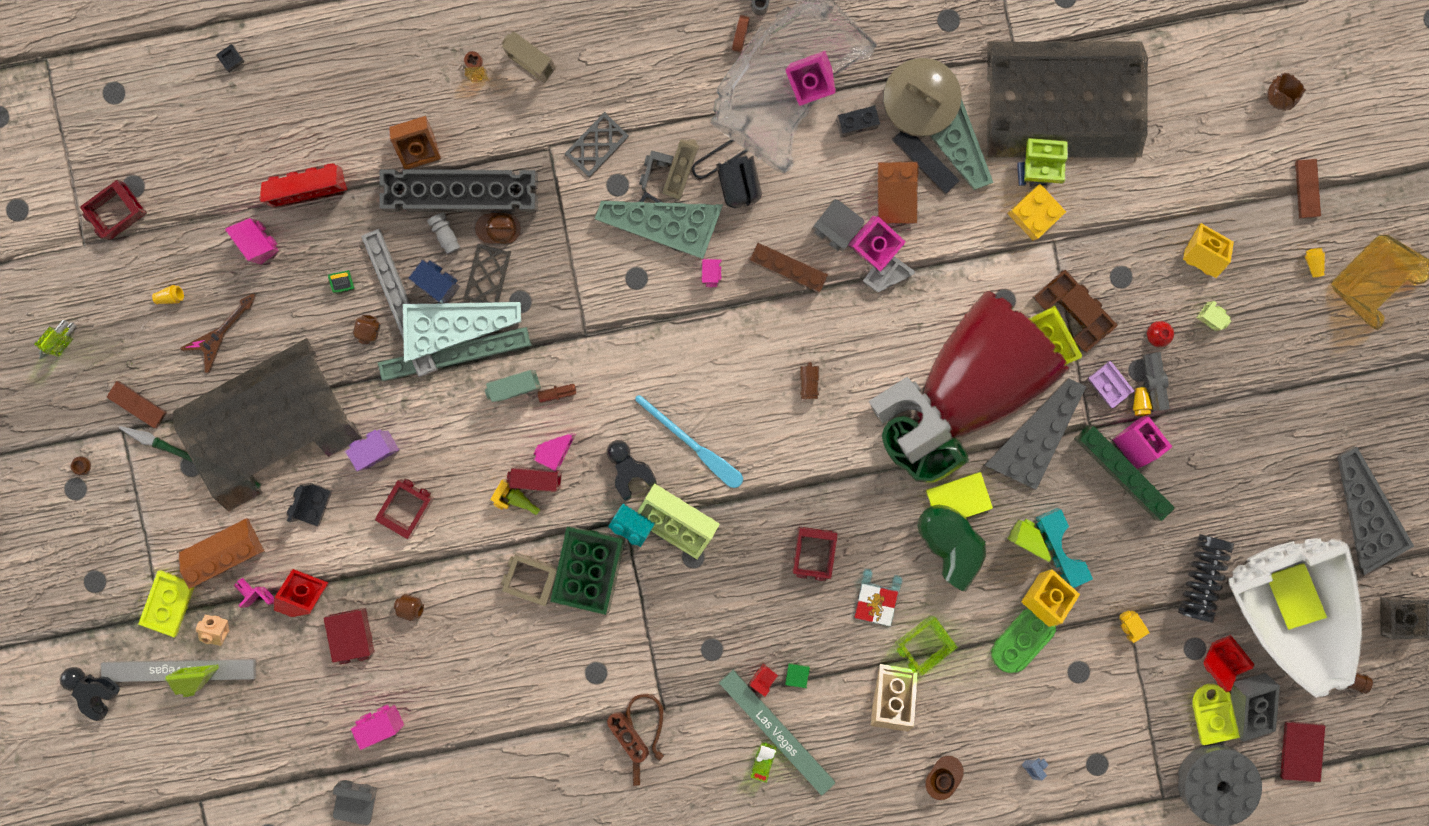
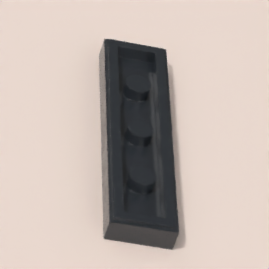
[892,131,960,194]

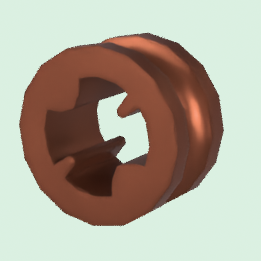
[464,51,483,71]

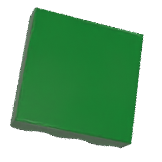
[785,663,810,688]

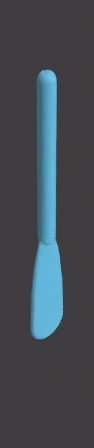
[635,395,743,488]

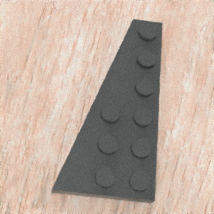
[984,378,1086,490]

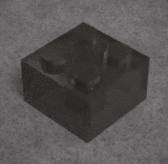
[1380,596,1429,639]

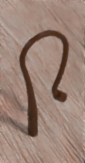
[626,694,664,786]

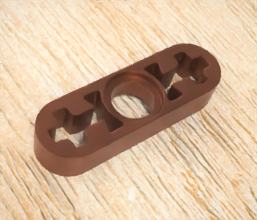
[607,712,649,763]

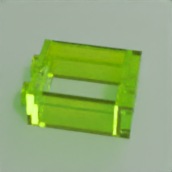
[895,615,958,676]

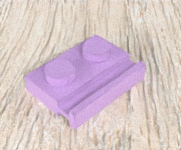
[1087,361,1134,408]

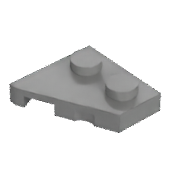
[862,256,915,293]

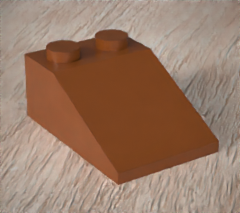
[878,162,919,224]

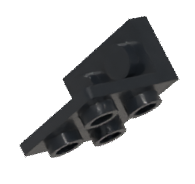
[286,482,333,527]

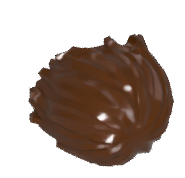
[1267,73,1306,111]

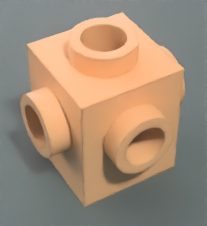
[196,614,229,646]

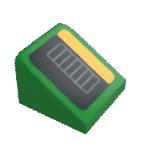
[328,270,355,294]

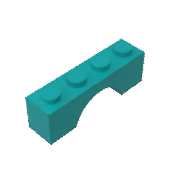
[1036,508,1093,588]

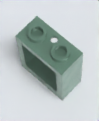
[485,370,541,402]

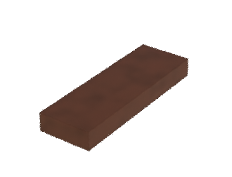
[1295,159,1321,219]
[106,381,167,428]

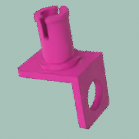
[234,578,274,608]

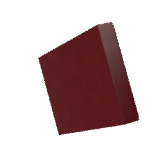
[1280,721,1326,782]

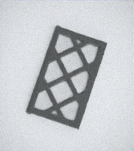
[564,112,629,177]

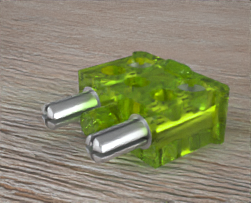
[34,320,76,359]

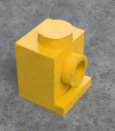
[1119,610,1150,643]

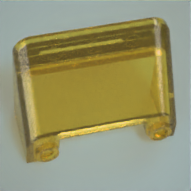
[1332,235,1429,331]

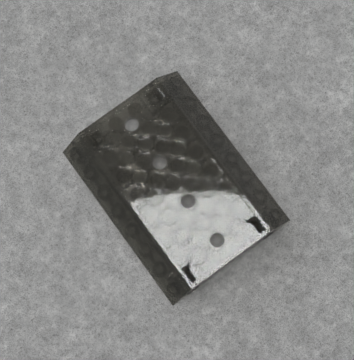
[987,41,1148,158]

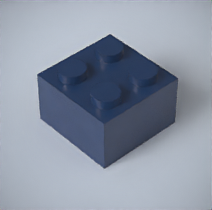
[408,260,461,303]

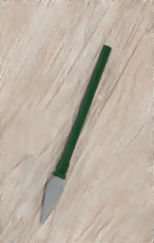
[119,426,261,491]

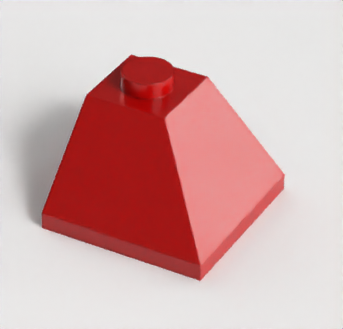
[274,569,328,617]

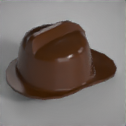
[475,213,521,244]
[925,756,964,800]

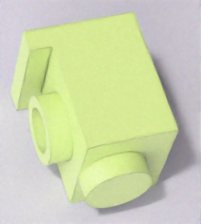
[1196,301,1231,331]

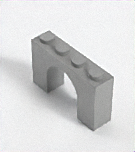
[869,376,952,463]

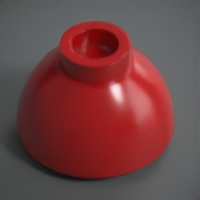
[1147,321,1174,348]

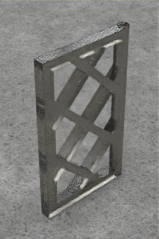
[464,244,511,303]

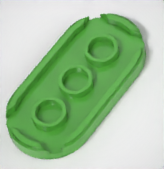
[991,608,1056,673]

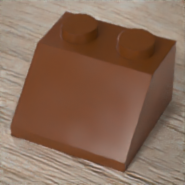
[389,116,441,170]

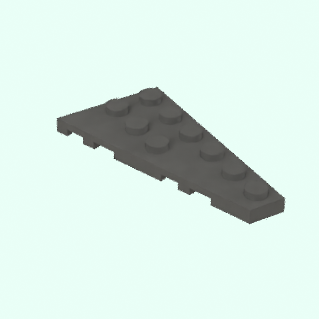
[1337,447,1414,575]

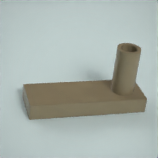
[662,139,699,200]

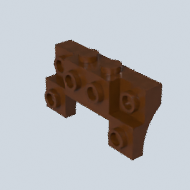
[1032,269,1118,353]

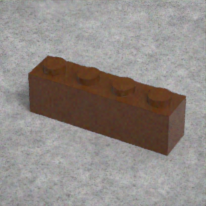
[749,243,828,294]

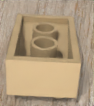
[871,664,917,732]

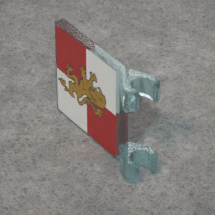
[853,568,903,627]

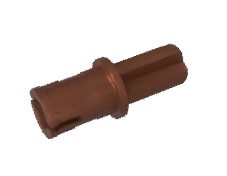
[537,384,577,403]

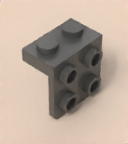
[812,199,864,252]
[333,780,378,825]

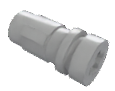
[427,212,461,254]

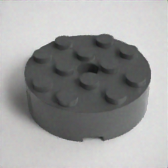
[1178,744,1262,826]

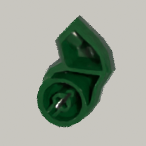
[882,416,969,483]
[917,504,986,592]

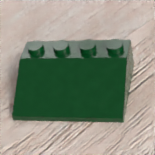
[550,526,626,615]

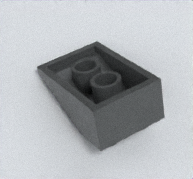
[1231,673,1280,742]

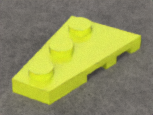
[1029,306,1082,365]

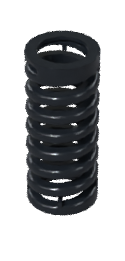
[1178,534,1235,623]

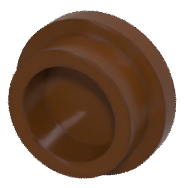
[70,456,91,476]

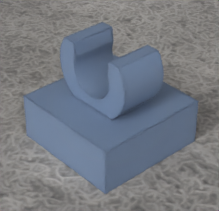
[1022,758,1048,781]

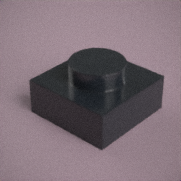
[216,44,245,72]

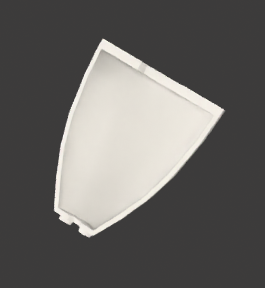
[1229,538,1362,698]

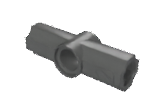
[1142,352,1170,412]

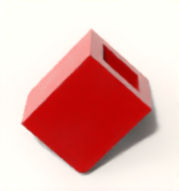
[749,664,778,697]

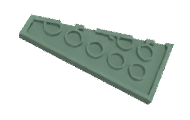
[930,98,993,190]
[595,201,723,259]

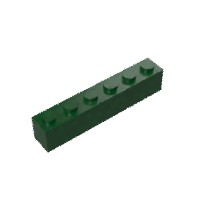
[1074,425,1175,521]

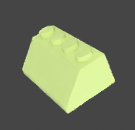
[637,484,720,559]

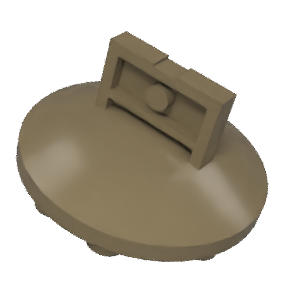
[883,58,961,137]

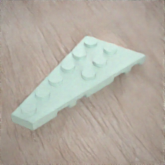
[403,302,521,363]

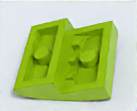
[1024,138,1067,184]

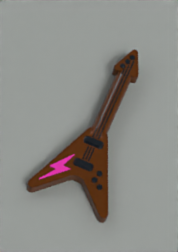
[180,294,256,373]

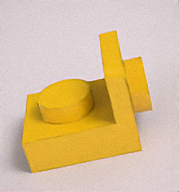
[490,479,511,510]

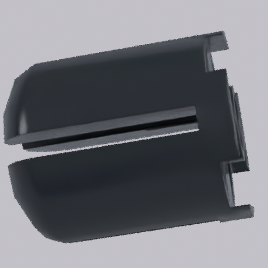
[716,156,762,209]

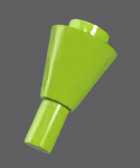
[506,488,540,515]

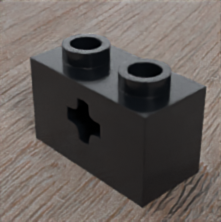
[836,105,880,138]

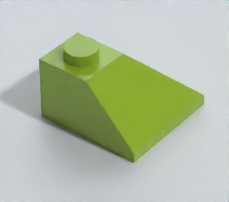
[1007,518,1051,562]
[165,664,219,697]

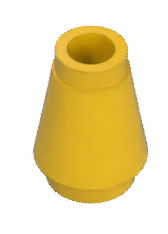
[1304,248,1325,277]
[152,285,184,304]
[1133,387,1153,416]

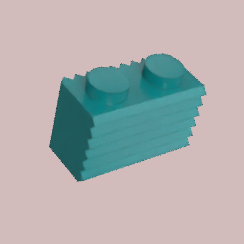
[608,504,655,547]

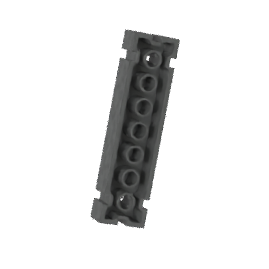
[380,170,538,212]

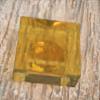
[465,67,488,82]

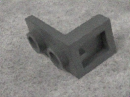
[639,150,674,191]

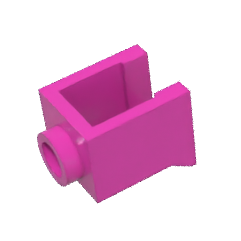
[702,259,722,288]

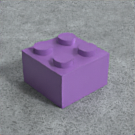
[345,429,399,471]

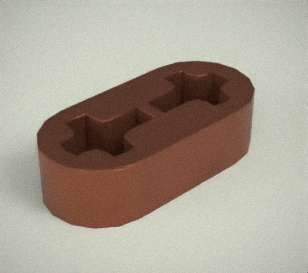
[732,15,750,53]

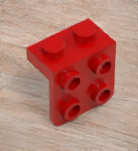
[1203,635,1255,692]

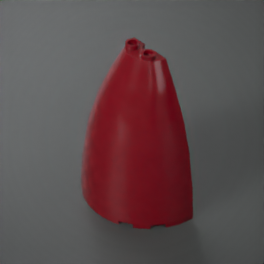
[916,291,1069,439]

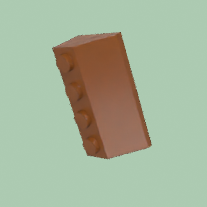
[179,518,265,589]

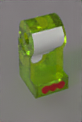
[750,742,777,783]

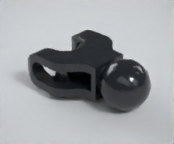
[606,440,657,501]
[60,667,120,721]

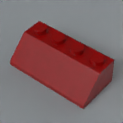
[260,163,347,207]

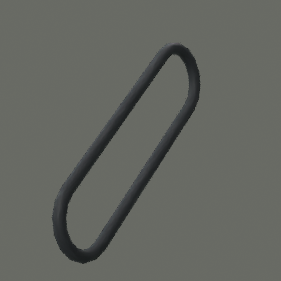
[692,134,751,179]

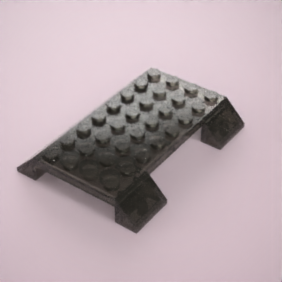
[173,338,362,512]

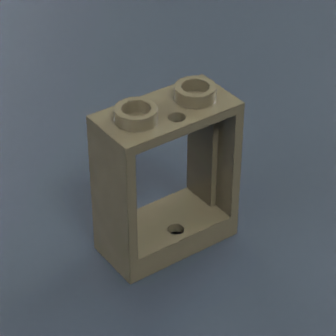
[502,31,556,84]
[501,553,558,606]

